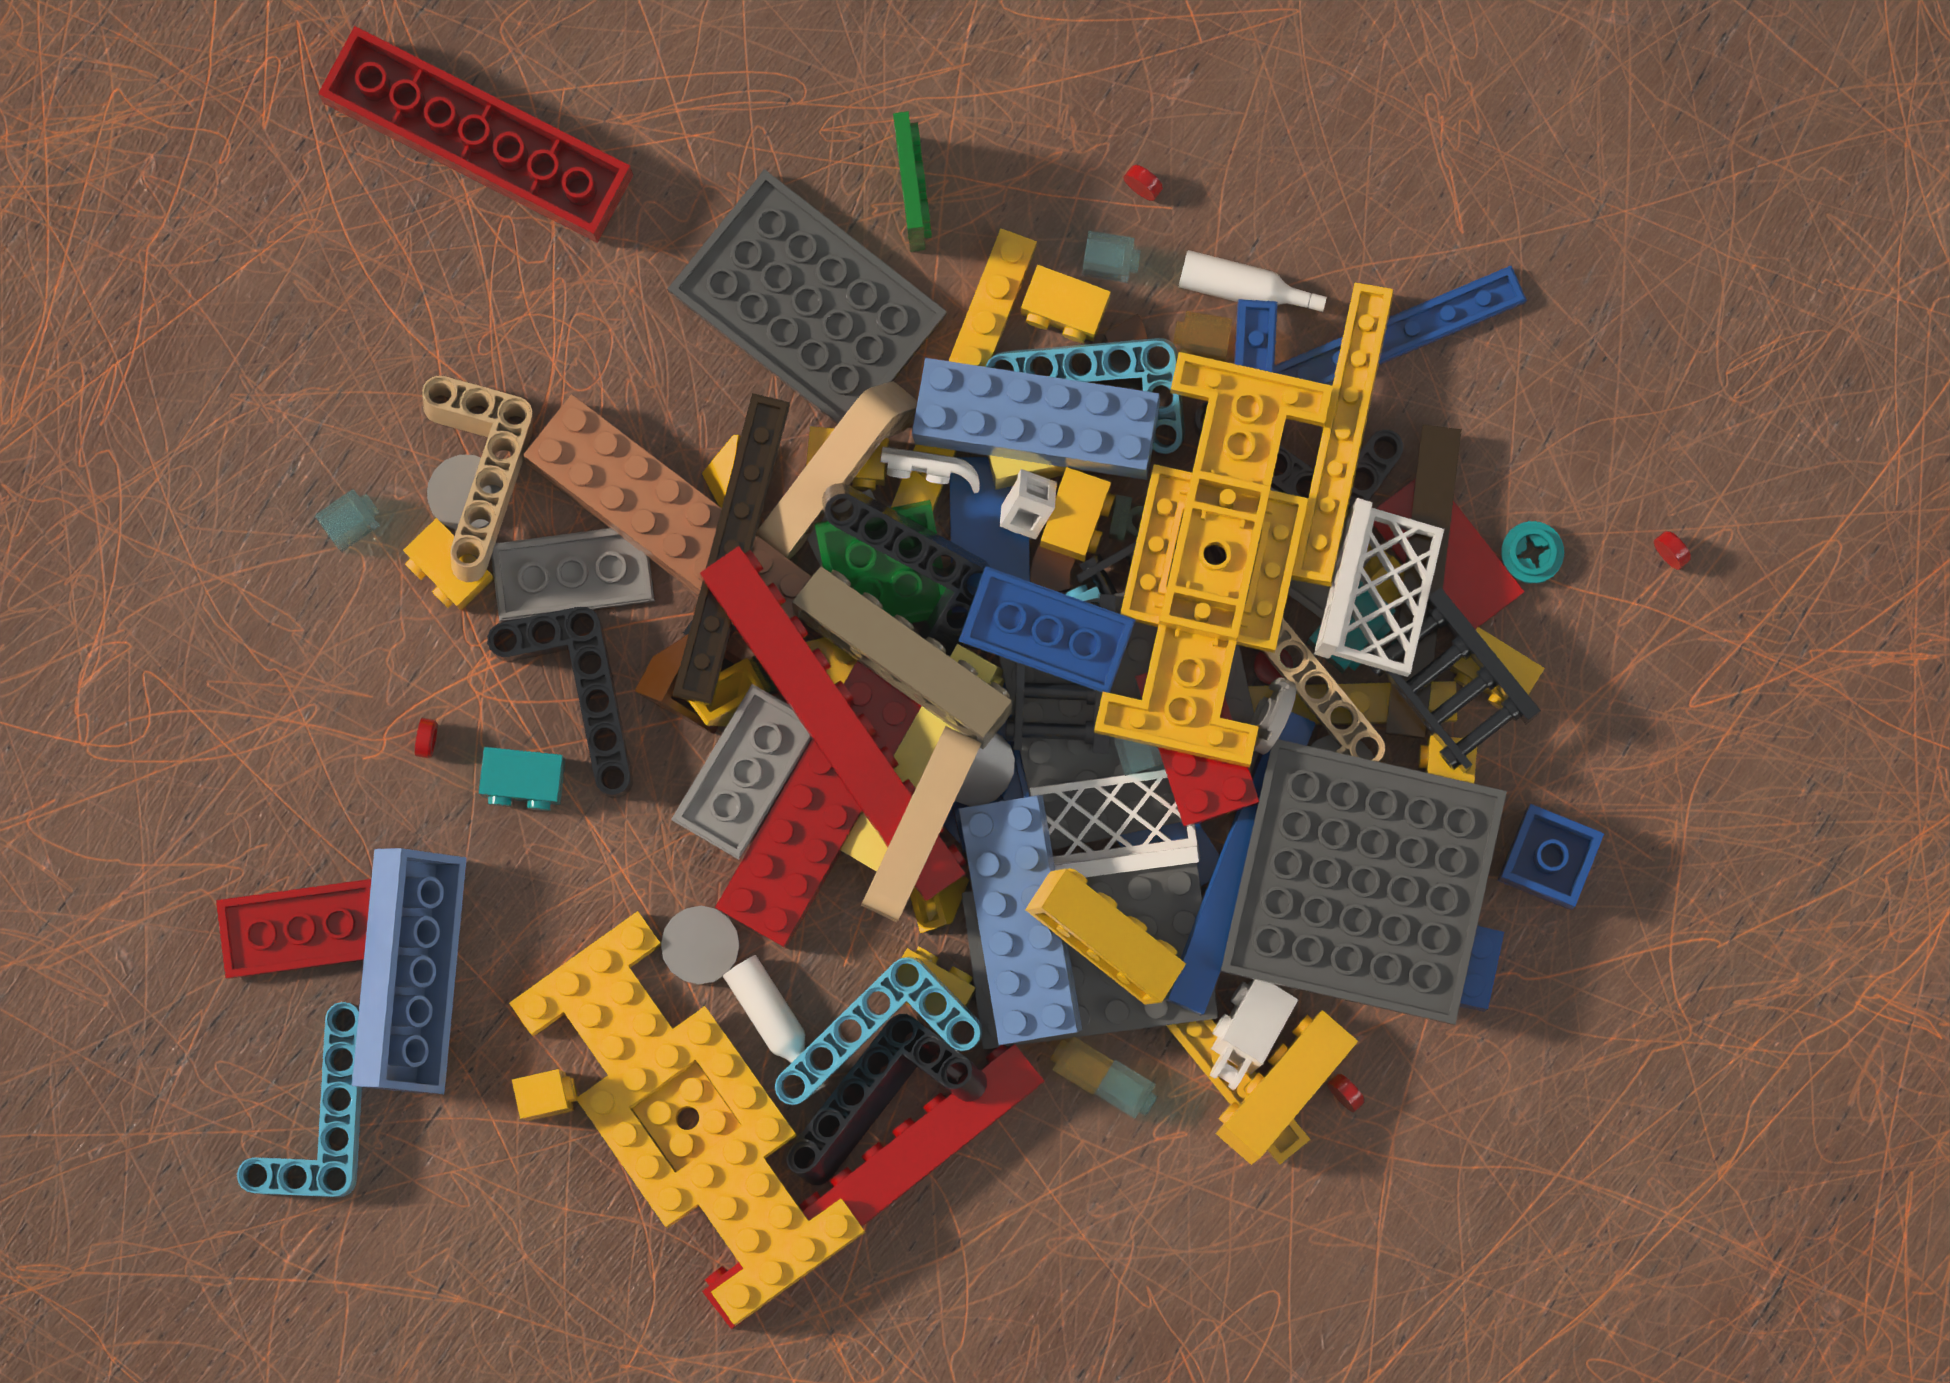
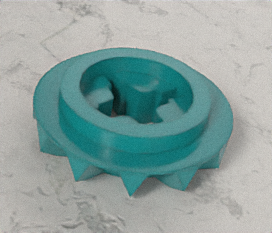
[1501,521,1564,584]

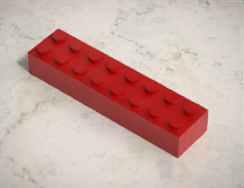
[318,26,633,243]
[715,661,922,949]

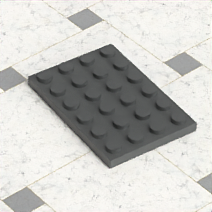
[667,169,947,425]
[962,862,1219,1050]

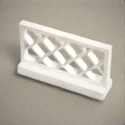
[1314,498,1444,677]
[1030,770,1200,877]

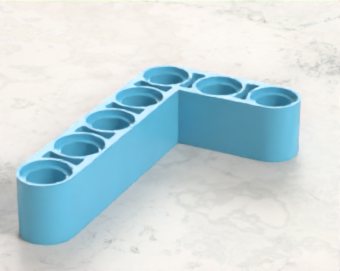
[985,338,1185,454]
[775,956,983,1105]
[237,1002,362,1197]

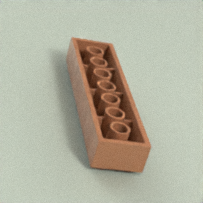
[523,394,812,619]

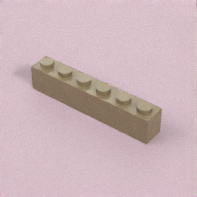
[792,566,1012,749]

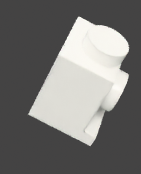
[1000,469,1057,540]

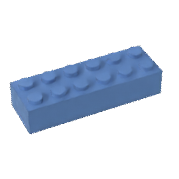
[912,358,1160,480]
[959,795,1082,1045]
[352,848,467,1094]

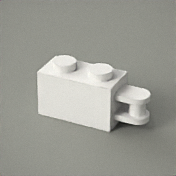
[1210,979,1298,1090]

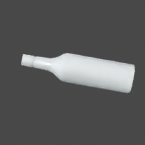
[1179,250,1327,312]
[723,955,826,1094]

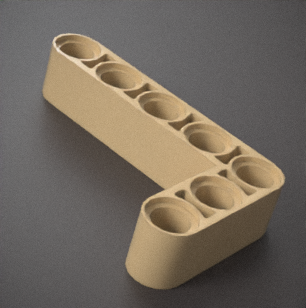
[422,376,533,582]
[757,381,917,559]
[1261,618,1385,762]
[861,726,981,922]

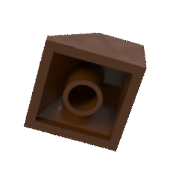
[635,634,742,734]

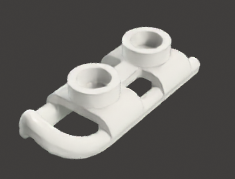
[880,447,980,493]

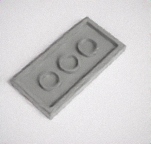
[491,528,655,622]
[671,684,812,861]

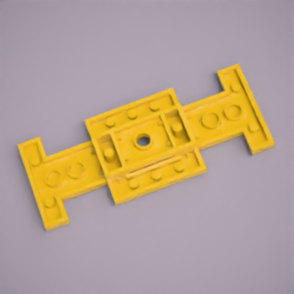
[1094,352,1333,767]
[509,911,865,1326]

